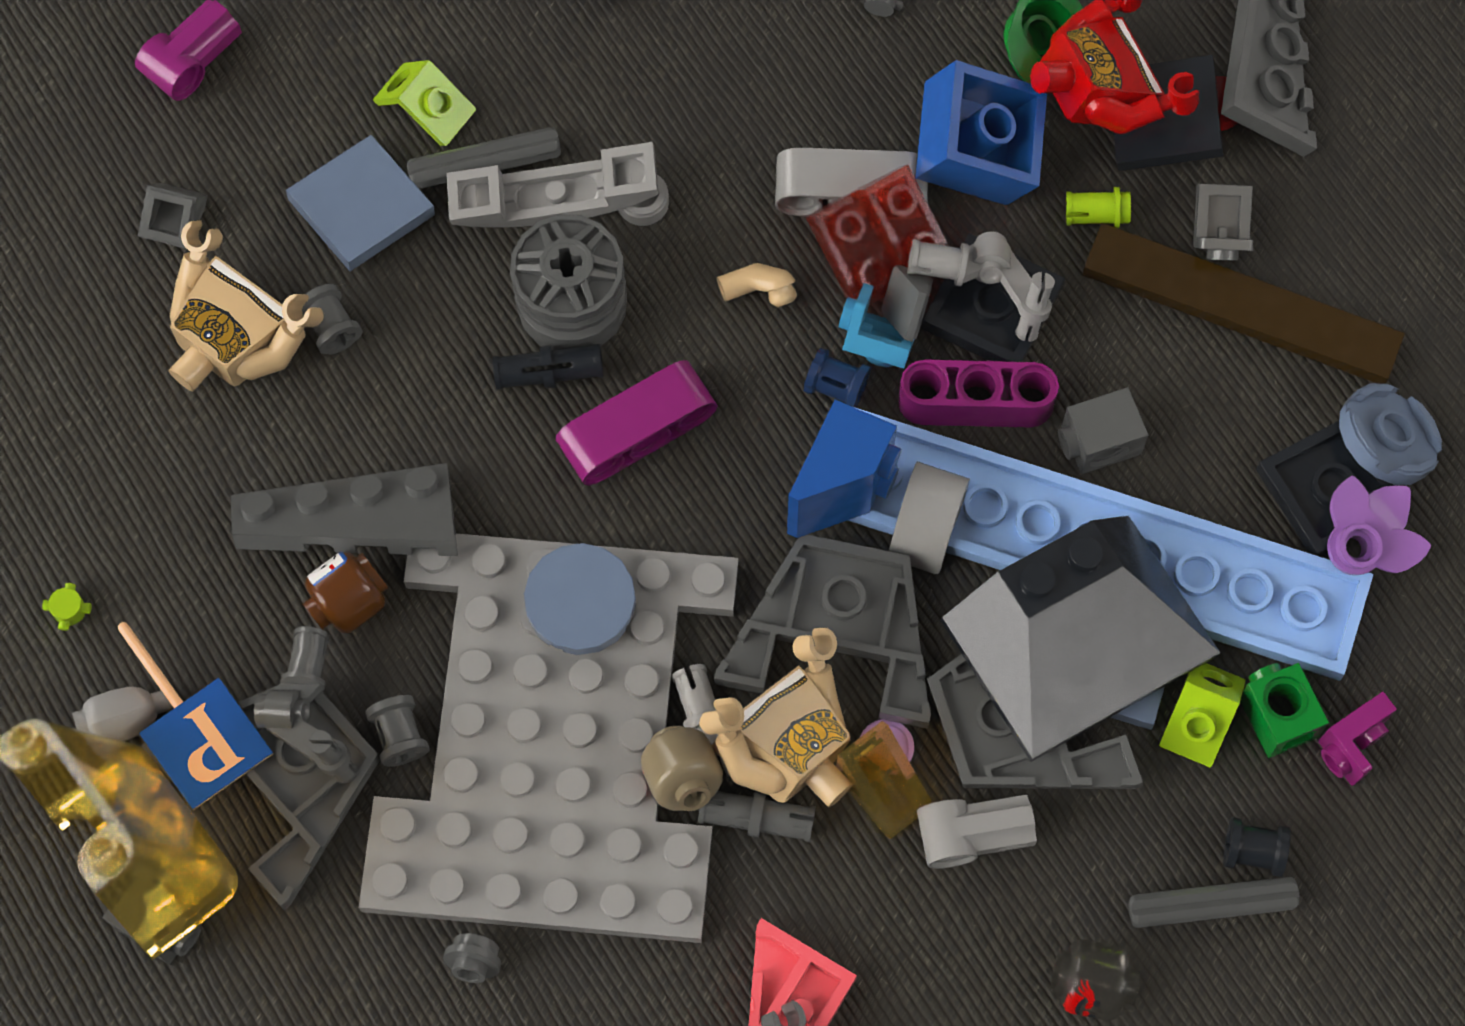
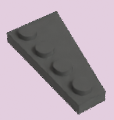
[1221,0,1317,157]
[231,463,458,556]

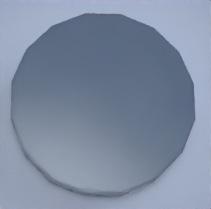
[1339,383,1442,485]
[524,543,636,655]

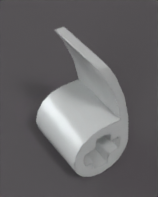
[889,461,970,574]

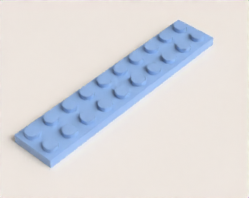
[848,407,1373,681]

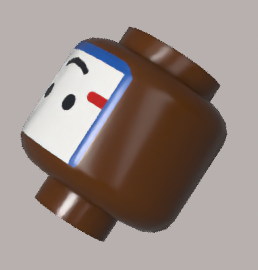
[302,551,388,634]

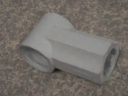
[917,795,1037,869]

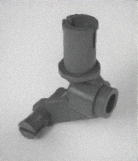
[254,626,357,784]

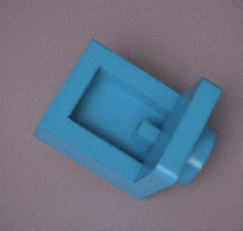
[838,283,915,369]

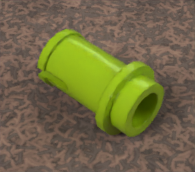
[1066,187,1131,229]

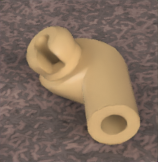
[717,263,797,307]

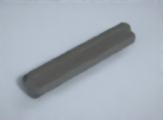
[407,127,561,189]
[1128,877,1300,928]

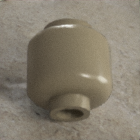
[641,726,723,811]

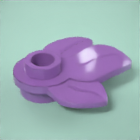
[1327,476,1431,575]

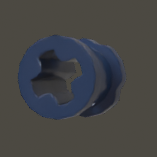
[803,347,871,408]

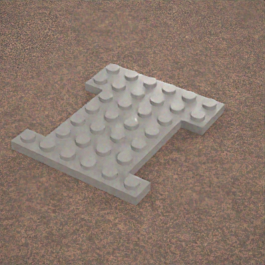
[358,534,738,943]

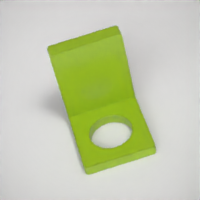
[373,60,476,146]
[1159,663,1246,767]

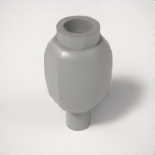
[72,686,174,747]

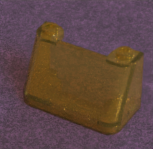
[0,719,238,960]

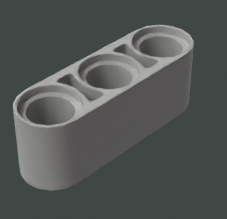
[775,148,928,220]

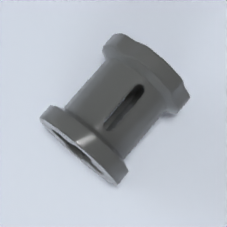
[302,284,363,355]
[365,695,430,767]

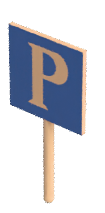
[118,622,274,811]

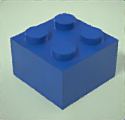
[915,60,1047,205]

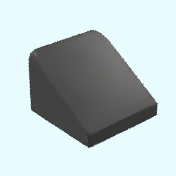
[138,183,208,249]
[882,265,933,342]

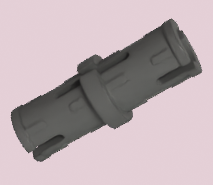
[698,791,816,842]

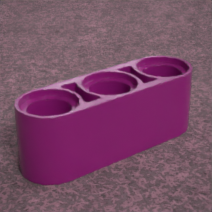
[555,360,718,485]
[898,360,1059,428]

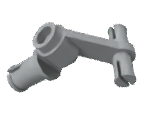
[908,232,1055,342]

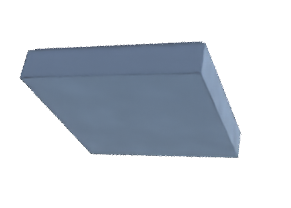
[286,135,435,271]

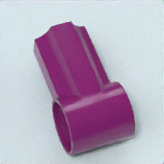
[135,0,242,101]

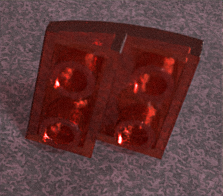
[805,164,949,305]

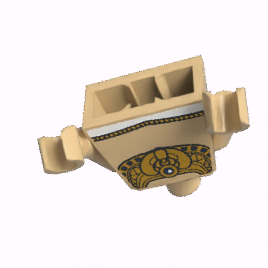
[169,220,324,392]
[699,628,853,808]

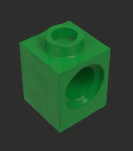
[1240,663,1329,759]

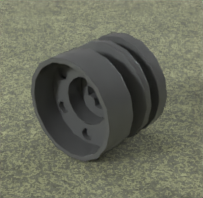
[510,215,627,350]

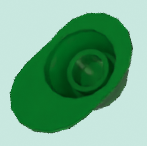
[1003,0,1082,94]

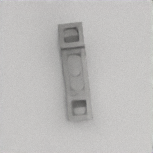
[446,142,659,227]

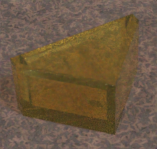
[836,721,932,839]

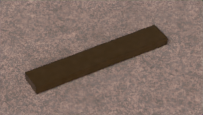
[1082,223,1405,384]

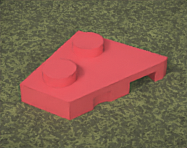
[748,918,857,1026]

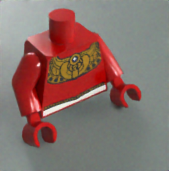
[1030,0,1199,134]

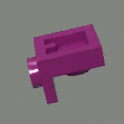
[1318,691,1397,786]

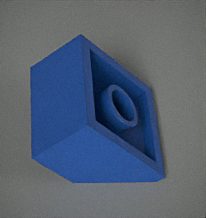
[787,400,902,538]

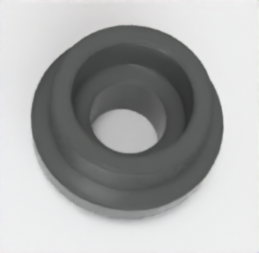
[443,933,501,983]

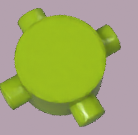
[42,583,92,631]

